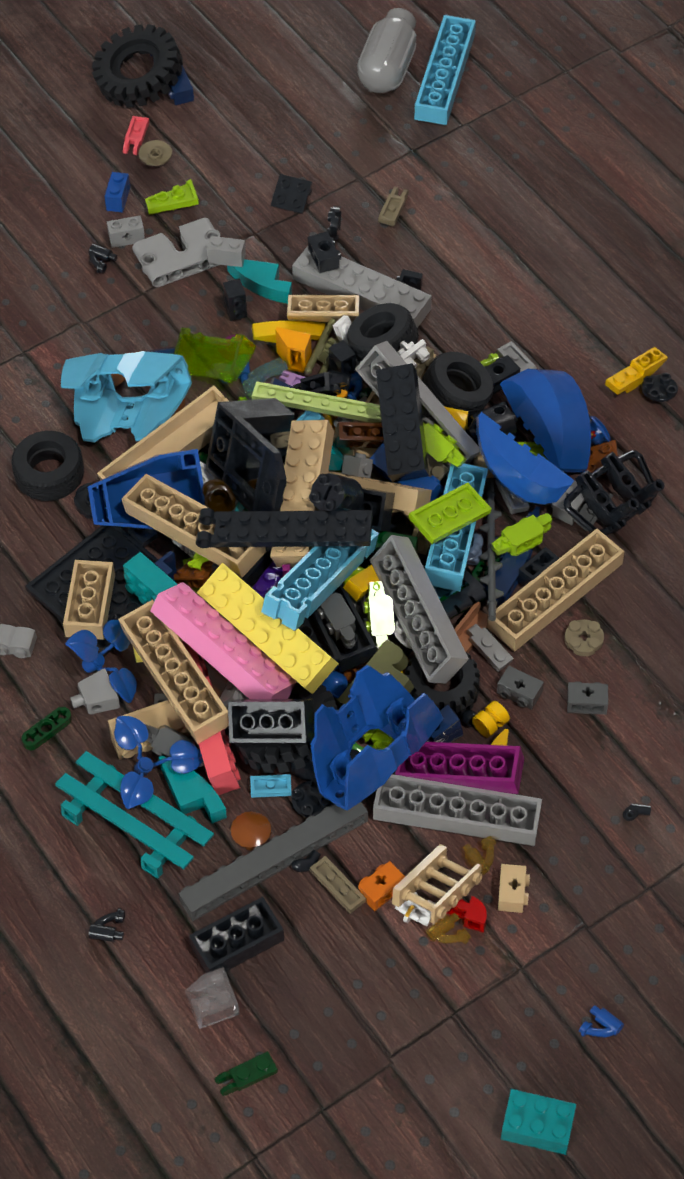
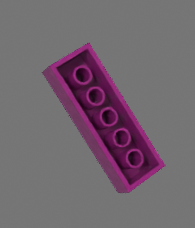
[395,742,524,794]

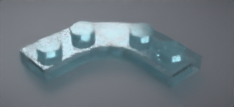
[243,358,288,399]

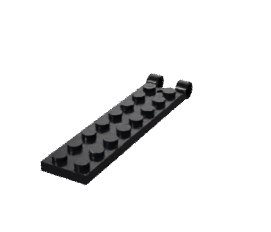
[196,508,373,548]

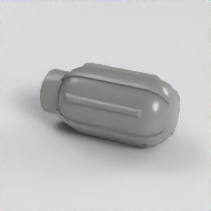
[357,8,416,93]

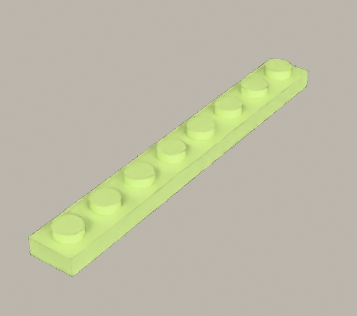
[252,381,382,423]

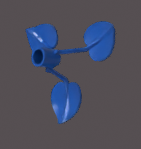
[65,620,137,703]
[114,716,203,809]

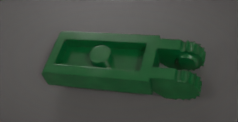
[214,1051,278,1096]

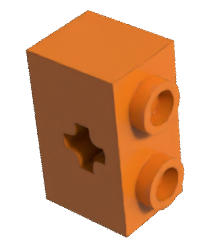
[358,861,405,911]

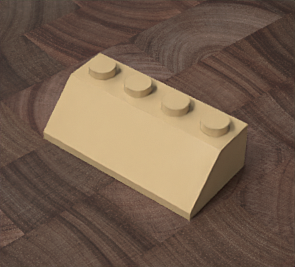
[287,295,359,323]
[108,700,191,760]

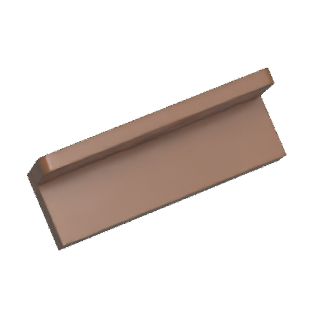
[454,602,488,653]

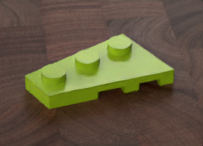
[145,179,199,214]

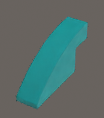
[227,259,292,304]
[159,756,227,823]

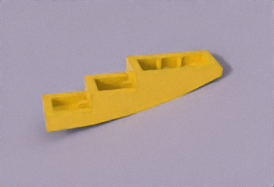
[252,320,326,343]

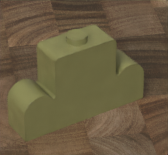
[338,639,414,706]

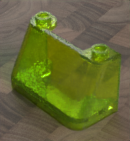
[174,327,256,383]

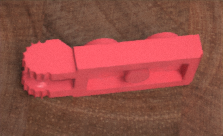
[123,116,149,155]

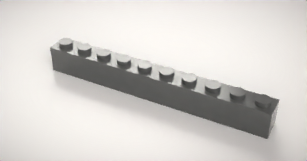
[179,802,368,922]

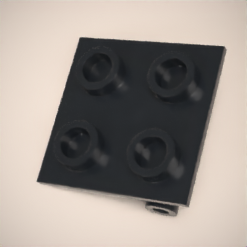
[270,174,312,214]

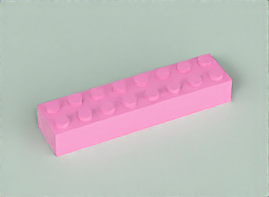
[150,582,297,699]

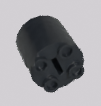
[466,401,519,446]
[309,473,364,511]

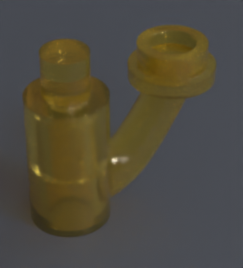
[463,836,496,876]
[426,913,471,944]

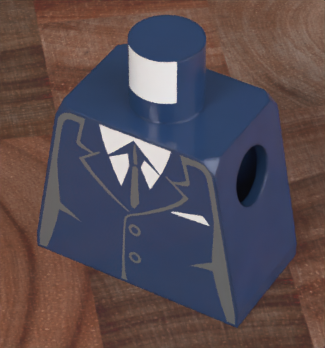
[426,705,463,743]

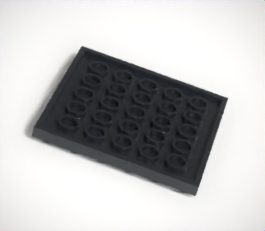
[25,525,176,657]

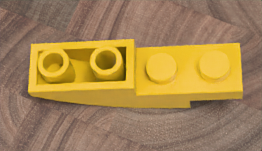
[605,347,668,395]

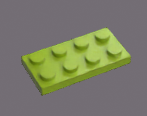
[408,483,492,544]

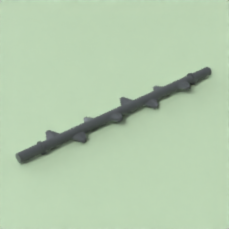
[480,478,504,621]

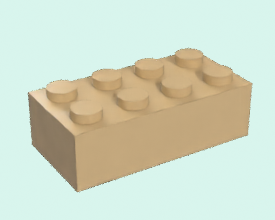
[63,560,115,640]

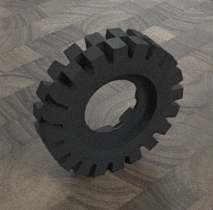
[92,24,183,107]
[234,679,338,773]

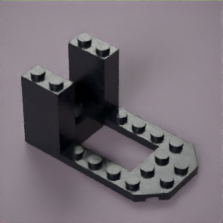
[205,398,295,511]

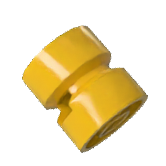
[472,701,510,738]

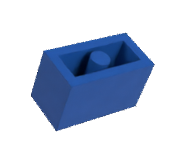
[105,172,130,213]

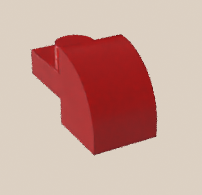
[447,896,487,933]

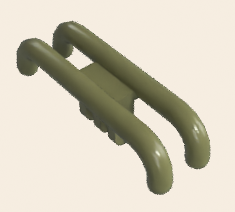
[304,318,339,376]

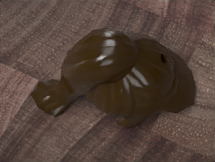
[202,479,236,512]

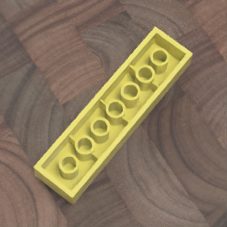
[197,563,339,694]

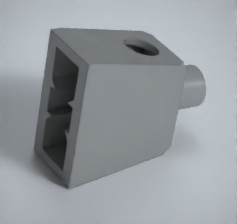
[70,668,120,714]

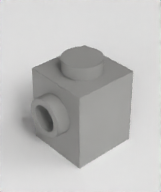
[342,453,373,478]

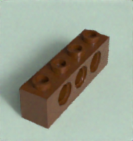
[335,422,384,448]

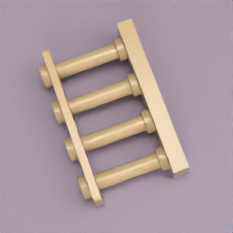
[392,844,482,924]

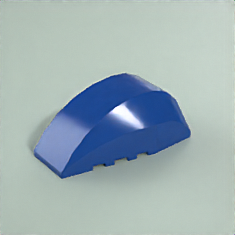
[500,369,591,473]
[476,412,575,505]
[87,449,205,529]

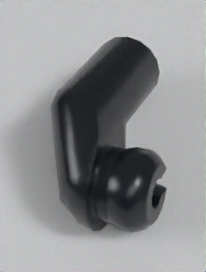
[623,803,651,821]
[291,850,321,872]

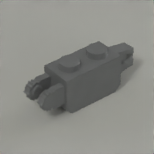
[316,593,356,649]
[145,724,204,767]

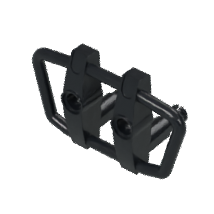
[564,450,665,535]

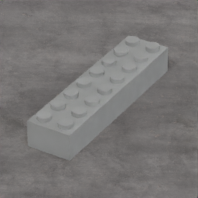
[292,246,432,328]
[355,341,480,477]
[370,535,469,684]
[373,774,542,846]

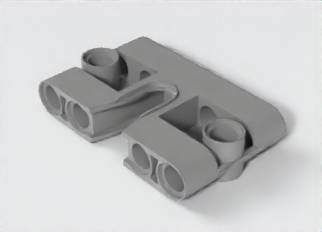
[132,218,220,287]

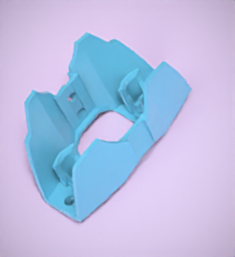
[61,351,192,443]

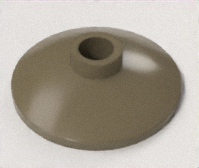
[139,140,172,166]

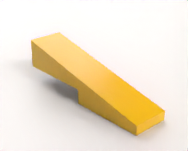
[343,565,380,601]

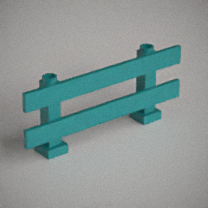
[55,751,214,879]

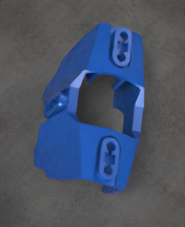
[311,665,444,811]

